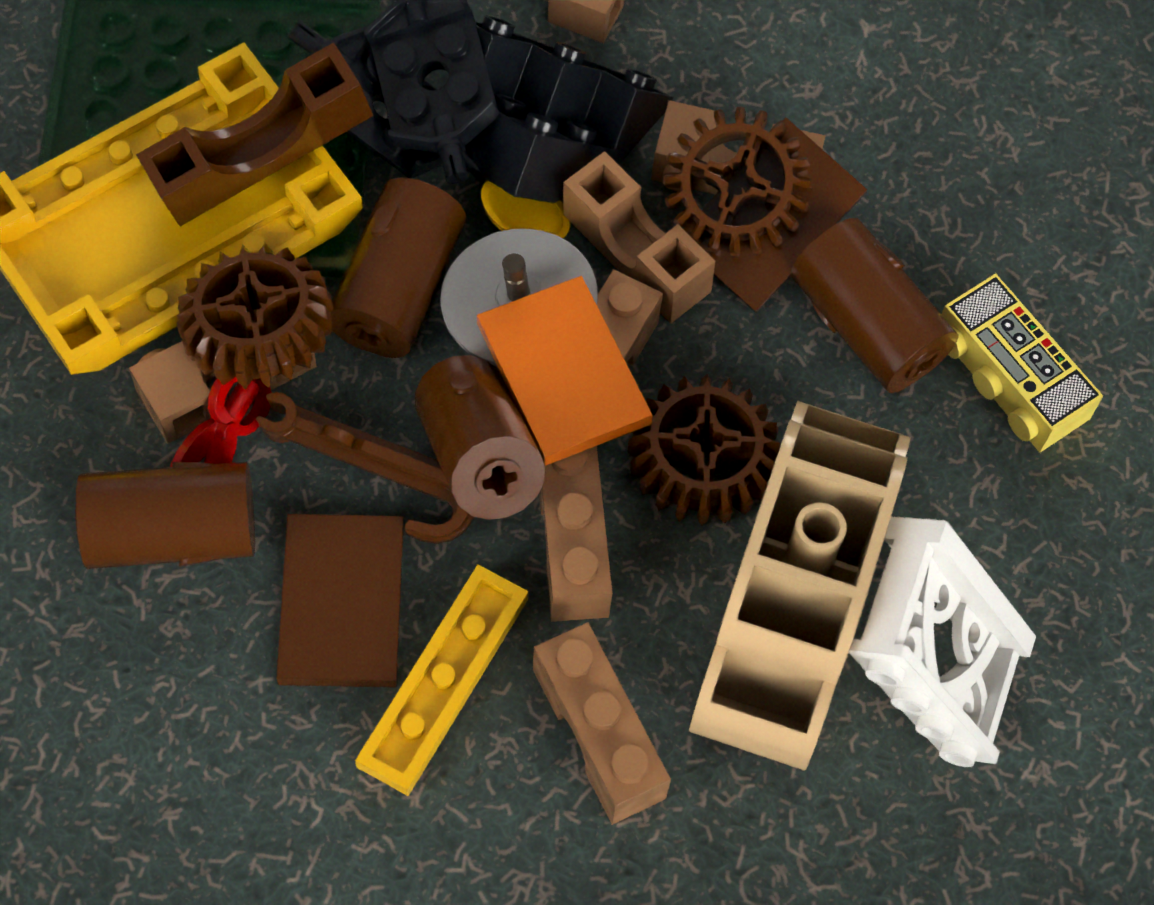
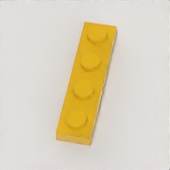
[355,564,529,796]

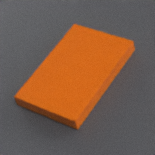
[477,275,653,466]

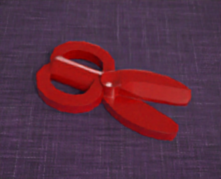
[170,377,272,467]

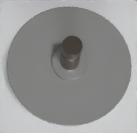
[441,229,598,367]

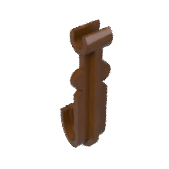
[256,392,474,544]

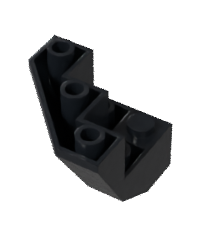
[467,15,674,203]

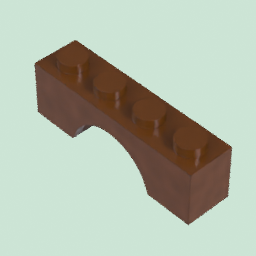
[136,42,373,226]

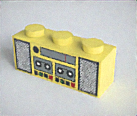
[941,273,1103,453]

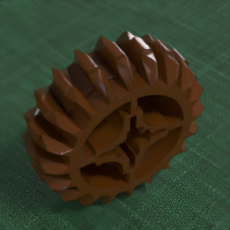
[663,107,813,258]
[177,243,333,390]
[627,374,781,526]

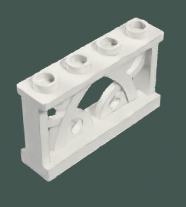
[849,517,1036,767]

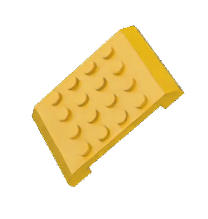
[0,42,363,375]

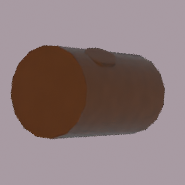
[331,177,466,358]
[791,218,959,393]
[415,355,545,520]
[75,462,255,569]

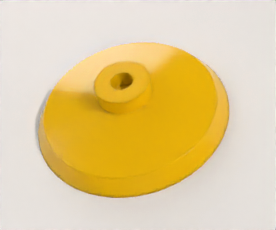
[481,180,571,238]

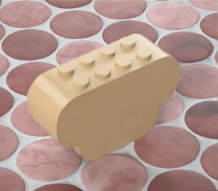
[689,401,911,771]

